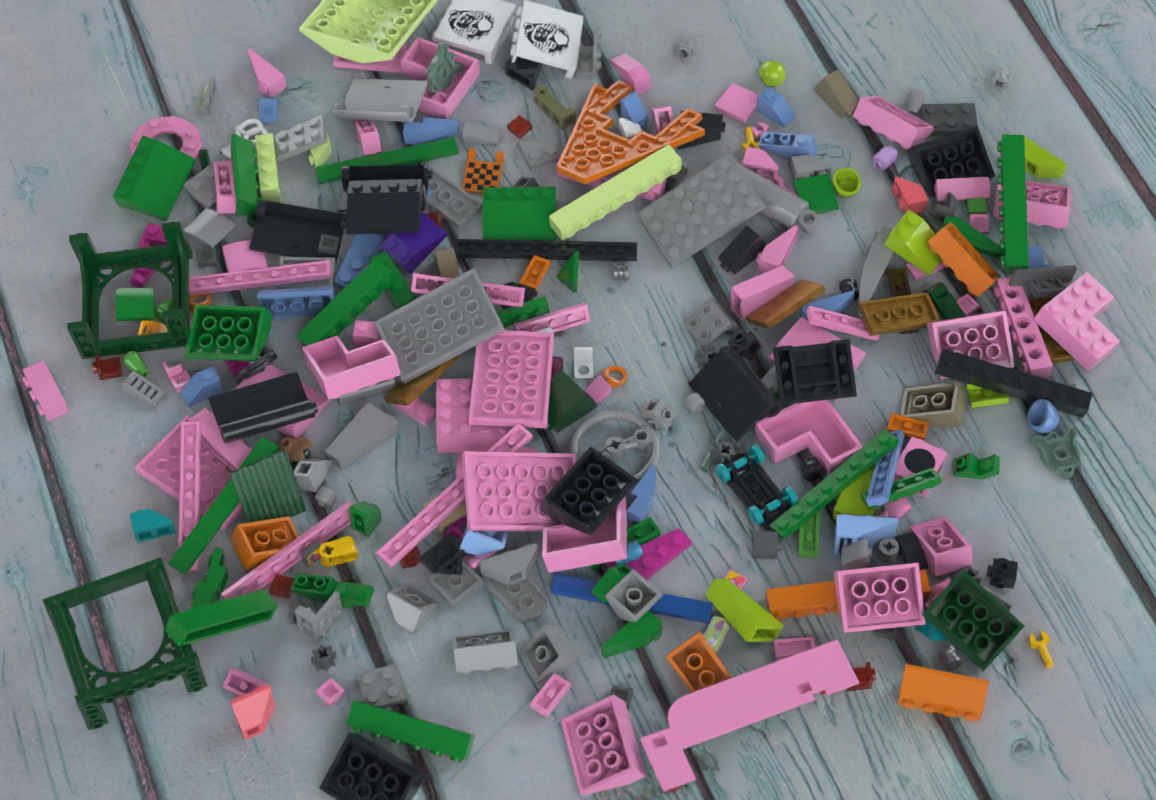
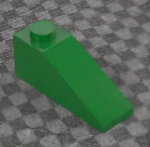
[602,611,663,658]

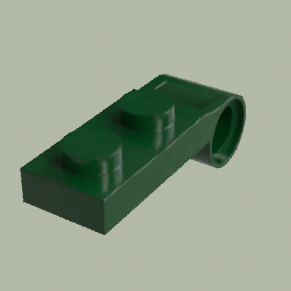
[923,282,966,320]

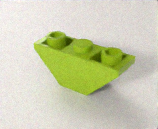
[1024,136,1067,178]

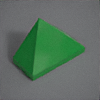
[556,252,579,292]

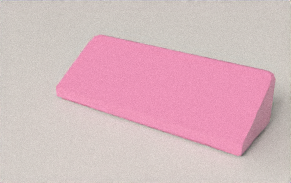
[934,177,990,202]

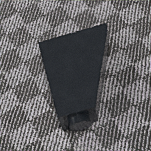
[505,56,543,91]
[677,111,726,150]
[717,225,766,275]

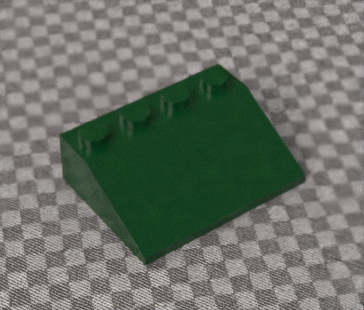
[922,570,1025,672]

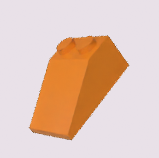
[230,516,299,570]
[666,630,733,693]

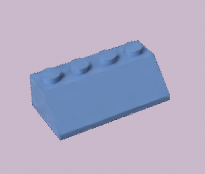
[257,286,336,319]

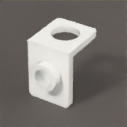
[574,347,593,380]

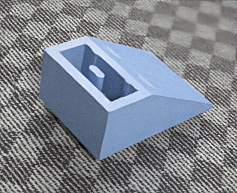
[834,514,898,556]

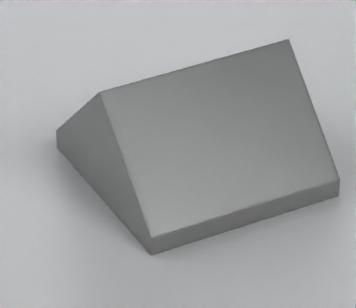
[605,569,663,622]

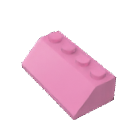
[853,96,934,150]

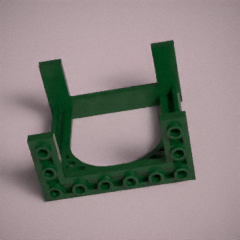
[67,221,193,359]
[42,557,207,730]

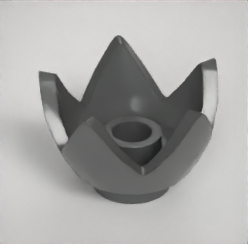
[924,192,957,222]

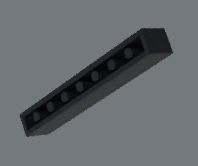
[934,349,1093,418]

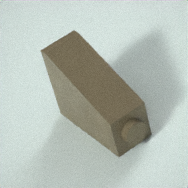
[813,69,859,118]
[435,248,460,279]

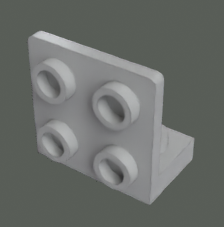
[576,28,601,77]
[684,297,740,346]
[295,591,343,642]

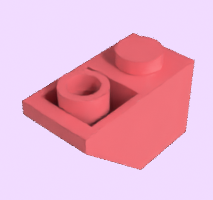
[892,177,928,214]

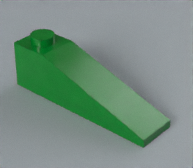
[942,215,1003,259]

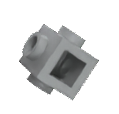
[641,398,676,430]

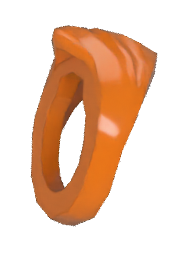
[190,294,212,315]
[602,366,628,389]

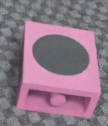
[893,437,947,498]

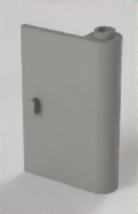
[332,78,428,122]

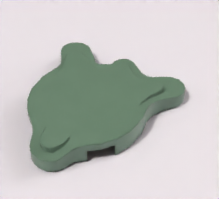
[427,42,463,93]
[1030,428,1081,478]

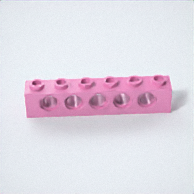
[993,277,1053,378]

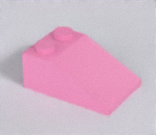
[909,517,972,577]

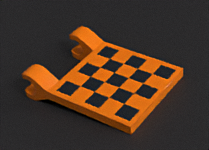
[462,148,505,194]

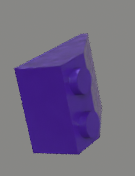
[379,213,448,275]

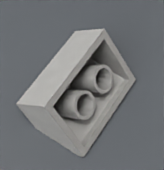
[452,629,518,674]

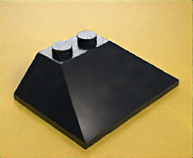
[773,339,857,405]

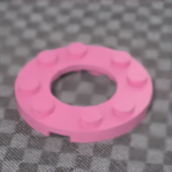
[130,116,202,160]

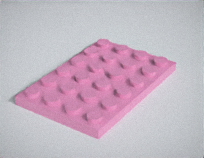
[469,330,554,428]
[134,415,257,531]
[462,451,576,531]

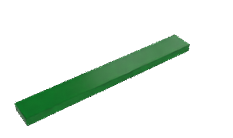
[315,137,459,184]
[168,437,279,575]

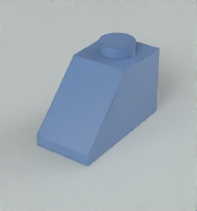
[756,87,795,127]
[621,91,648,131]
[181,366,224,407]

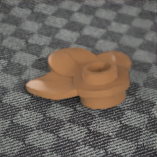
[277,437,312,467]

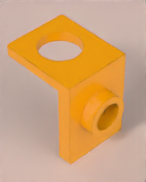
[137,320,168,336]

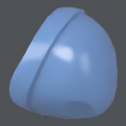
[1027,399,1060,433]

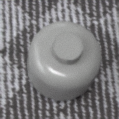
[683,393,705,414]
[315,486,337,508]

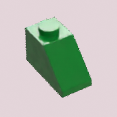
[349,501,382,537]

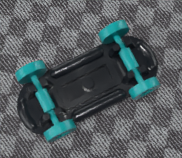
[715,444,798,530]

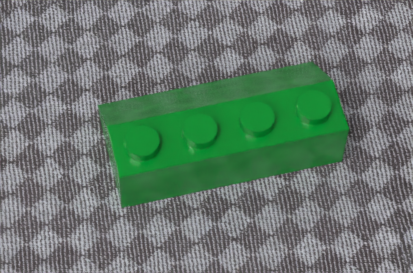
[230,134,261,215]

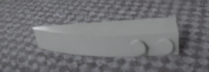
[857,225,896,319]

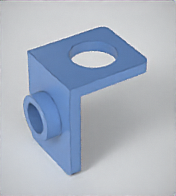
[259,98,280,123]
[1028,245,1050,269]

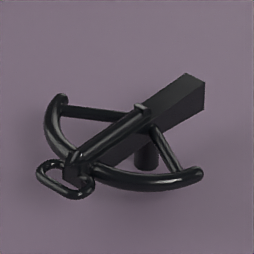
[234,349,279,382]

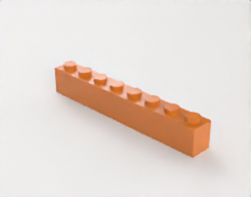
[765,570,931,621]

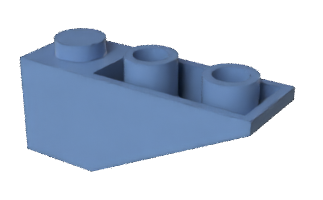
[758,132,818,160]

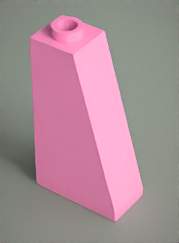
[730,265,794,321]

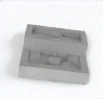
[184,208,236,248]

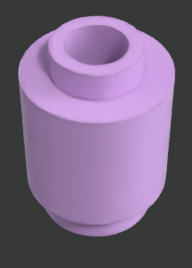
[872,146,898,171]

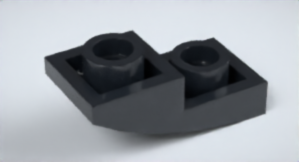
[895,532,929,570]

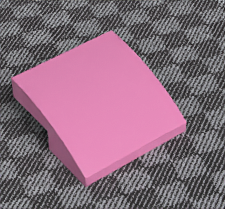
[222,240,268,272]

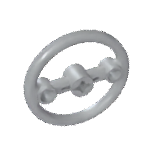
[569,410,660,485]

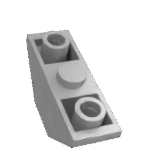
[479,543,538,585]

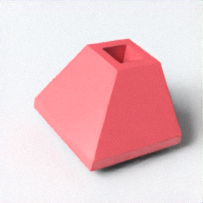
[230,685,276,740]

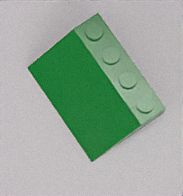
[113,135,196,221]
[483,187,556,241]
[185,305,273,361]

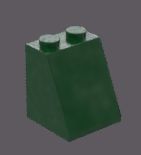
[547,370,597,433]

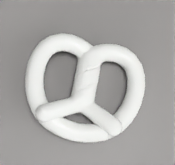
[235,119,268,145]

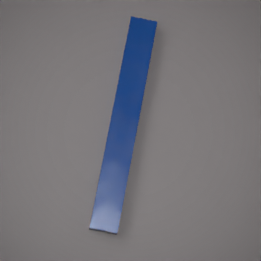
[551,573,713,624]

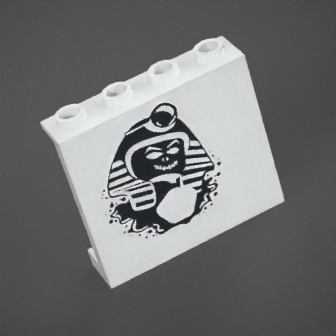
[432,0,517,64]
[510,0,584,79]

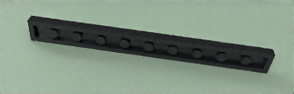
[453,239,637,262]

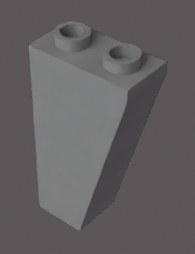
[325,402,400,470]

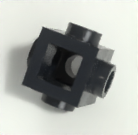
[728,328,762,361]
[986,558,1018,589]

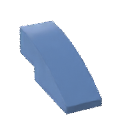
[403,117,459,144]
[627,464,656,525]

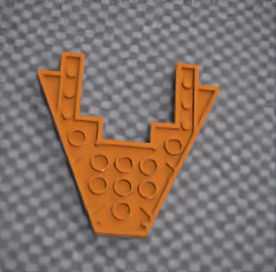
[557,80,705,184]

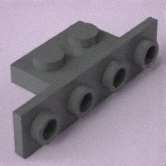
[1009,265,1077,297]

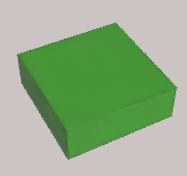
[966,198,987,216]

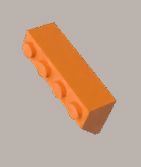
[928,222,1001,297]
[898,664,989,721]

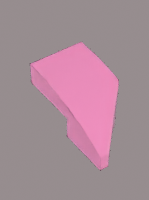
[162,362,191,394]

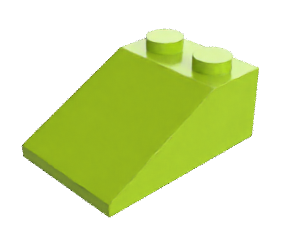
[884,210,942,276]

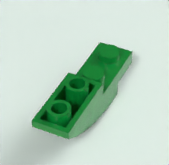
[188,547,229,610]
[290,573,375,609]

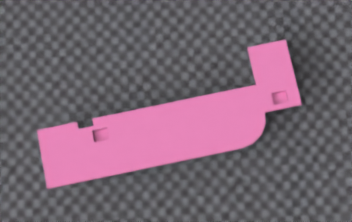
[640,640,859,792]

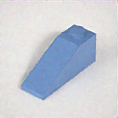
[800,291,854,329]

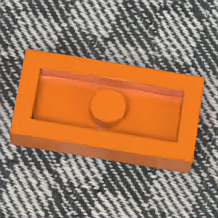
[519,255,551,291]
[887,413,929,441]

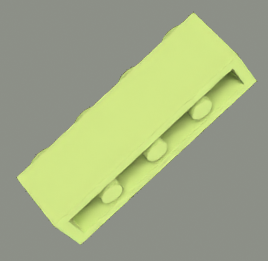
[255,133,281,202]

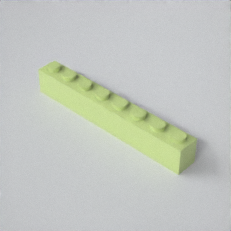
[549,144,682,241]

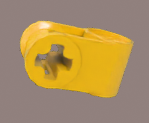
[319,536,359,567]

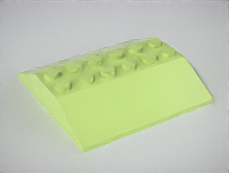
[299,0,438,63]

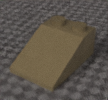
[900,382,967,428]

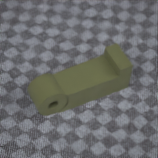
[534,86,576,130]

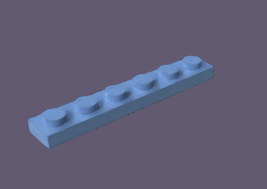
[866,429,905,507]

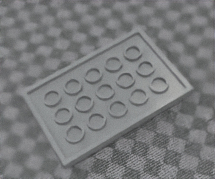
[637,153,766,267]
[375,268,505,384]

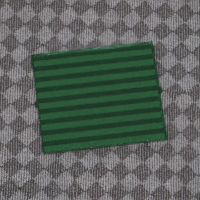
[230,450,307,523]

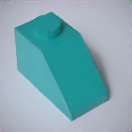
[130,509,176,543]

